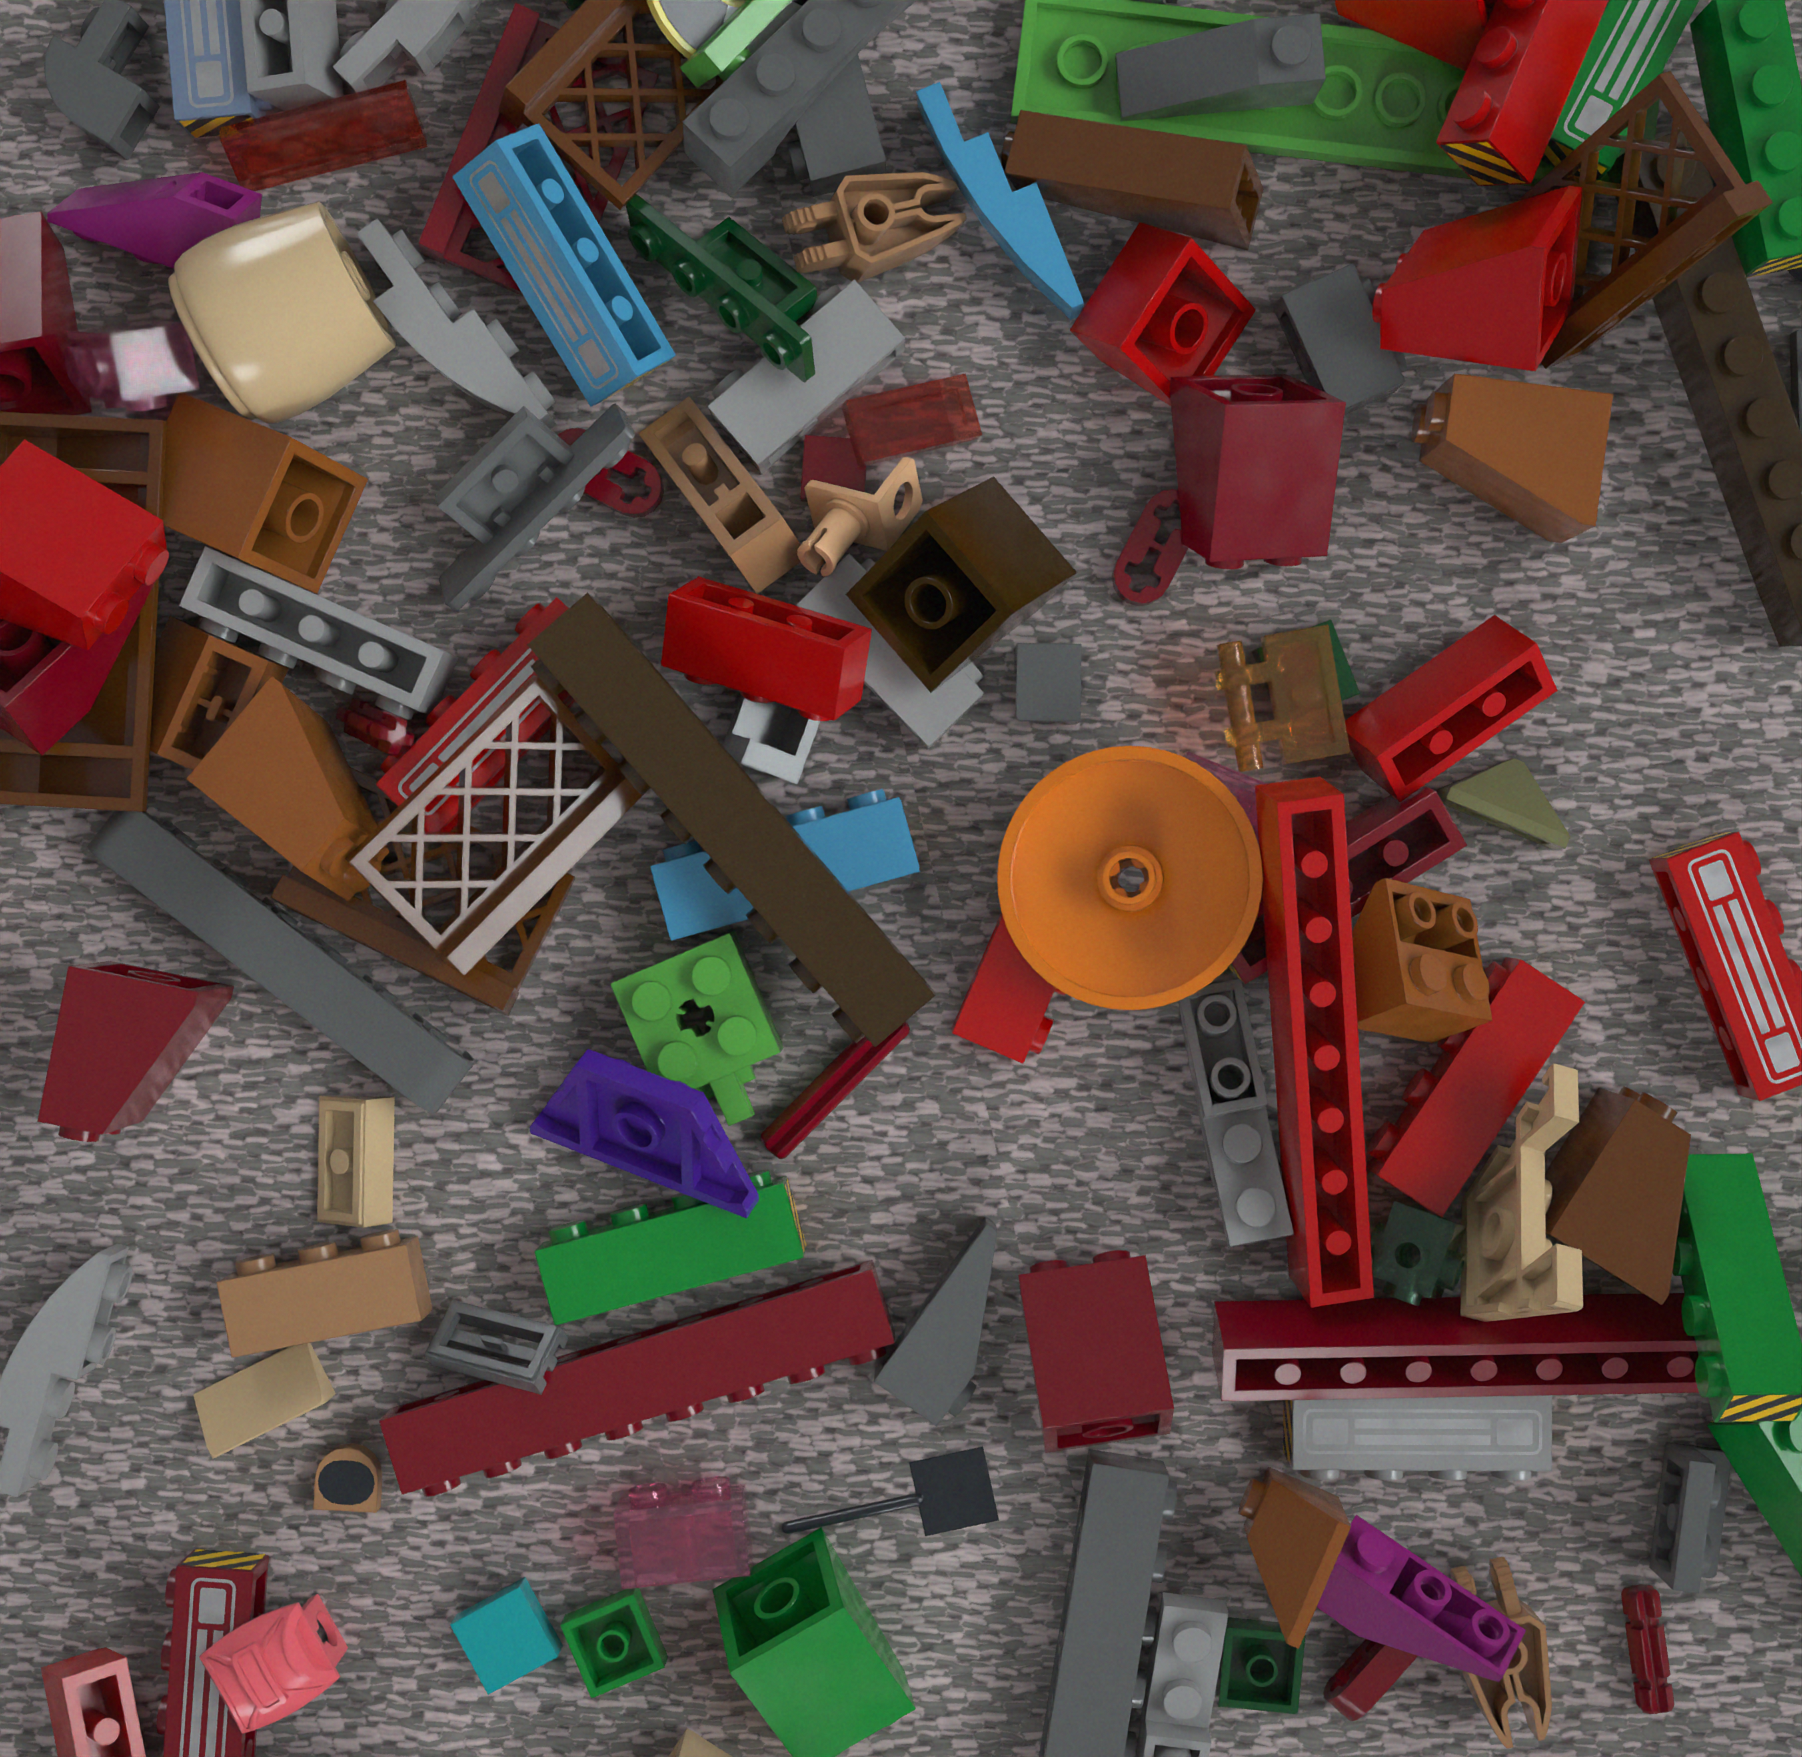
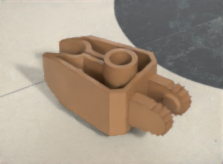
[782,172,967,283]
[1450,1556,1552,1749]

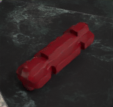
[336,698,414,756]
[1621,1584,1675,1714]

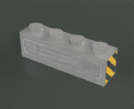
[1283,1395,1552,1481]

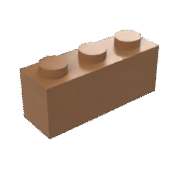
[217,1229,433,1358]

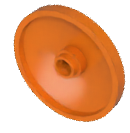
[997,746,1263,1010]

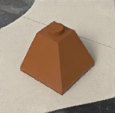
[1238,1467,1351,1649]

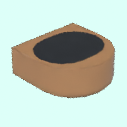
[313,1443,382,1513]

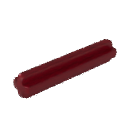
[760,1021,910,1159]

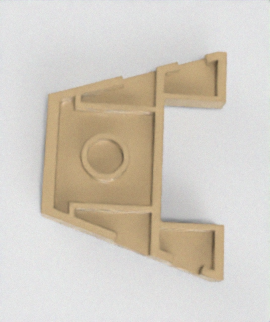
[1460,1064,1583,1322]

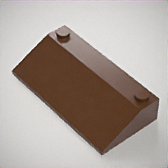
[0,412,167,812]

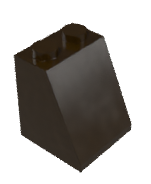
[845,476,1077,693]

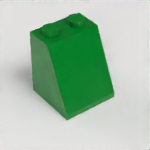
[712,1527,916,1757]

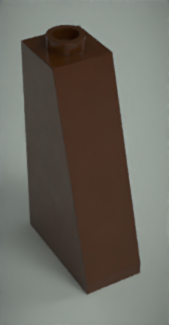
[1001,110,1264,250]

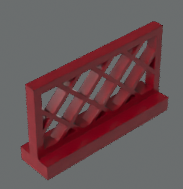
[418,3,659,296]

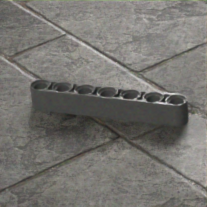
[87,805,475,1113]

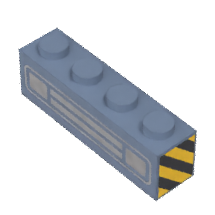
[164,0,275,138]

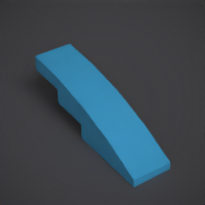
[916,82,1084,320]

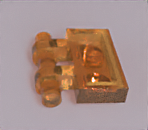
[1215,625,1350,773]

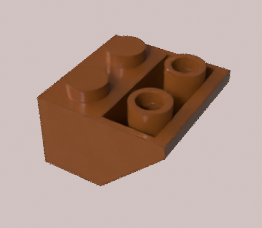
[150,616,289,770]
[1352,878,1492,1043]

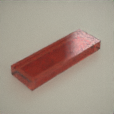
[220,80,428,191]

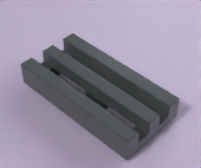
[424,1300,569,1395]

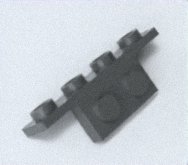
[434,403,635,612]

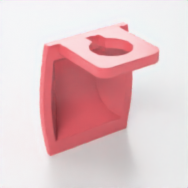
[199,1594,348,1734]

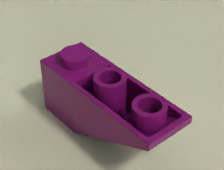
[47,172,262,269]
[1317,1515,1526,1682]

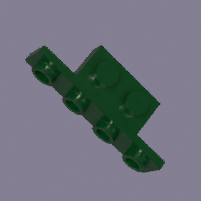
[626,194,818,383]

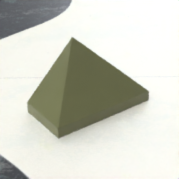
[1437,758,1571,849]

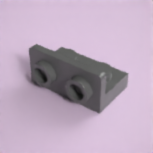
[1649,1442,1731,1594]

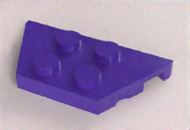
[530,1049,759,1219]

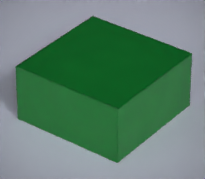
[560,1584,668,1699]

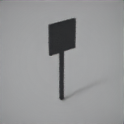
[782,1446,999,1536]

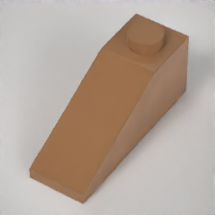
[638,396,801,594]

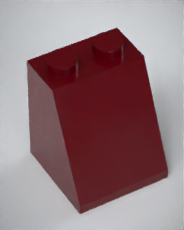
[0,211,92,415]
[1170,374,1346,569]
[37,961,234,1142]
[1018,1250,1174,1453]

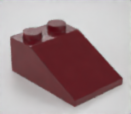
[0,581,156,756]

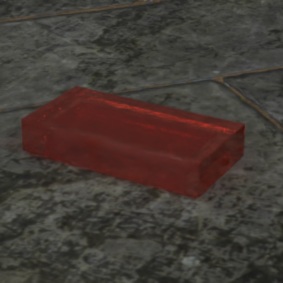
[841,373,982,467]

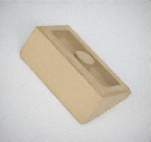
[317,1096,395,1228]
[193,1343,336,1459]

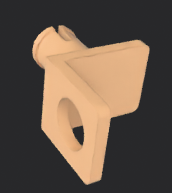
[797,457,923,576]

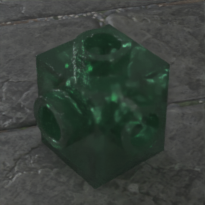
[1370,1201,1467,1306]

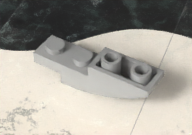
[333,0,482,103]
[357,218,557,429]
[1178,979,1294,1248]
[0,1243,133,1497]
[1135,1592,1229,1757]

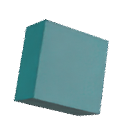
[450,1577,563,1695]

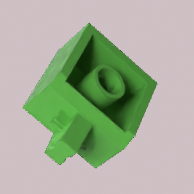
[610,931,784,1126]

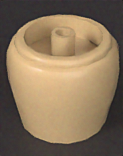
[168,201,396,423]

